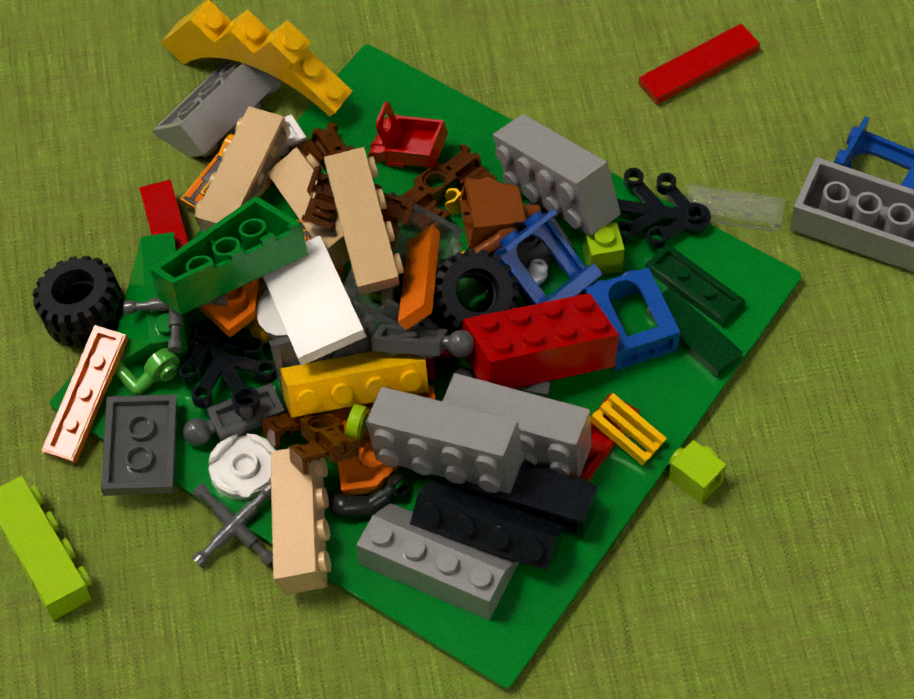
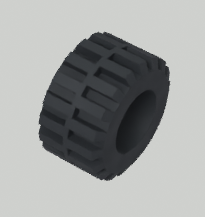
[431,249,519,334]
[33,256,125,347]

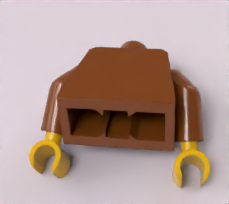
[445,177,541,257]

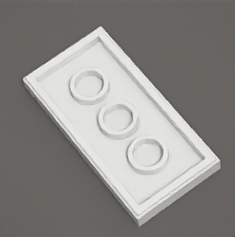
[263,236,366,366]

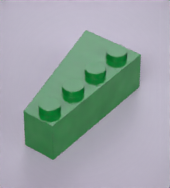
[150,196,308,315]

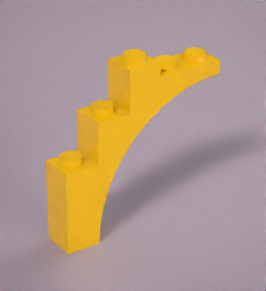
[161,0,352,117]

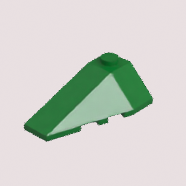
[117,232,189,365]

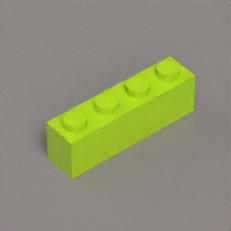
[0,475,92,621]

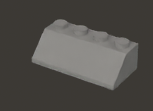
[152,59,281,157]
[356,503,519,621]

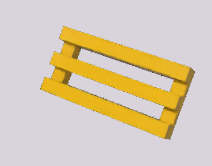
[590,393,667,466]

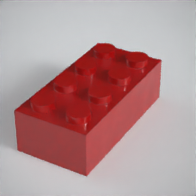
[462,293,619,389]

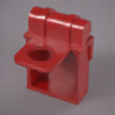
[368,102,448,168]

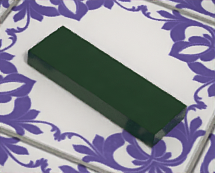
[645,243,746,328]
[645,287,742,377]

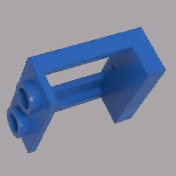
[834,116,914,189]
[493,209,602,305]
[585,267,680,371]

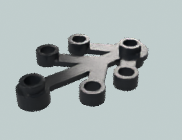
[617,168,711,249]
[179,320,277,419]

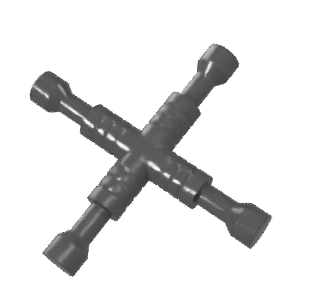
[124,293,228,353]
[192,482,273,568]

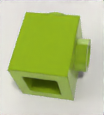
[583,222,625,276]
[669,440,727,505]

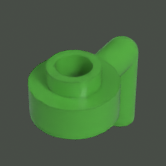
[114,348,180,396]

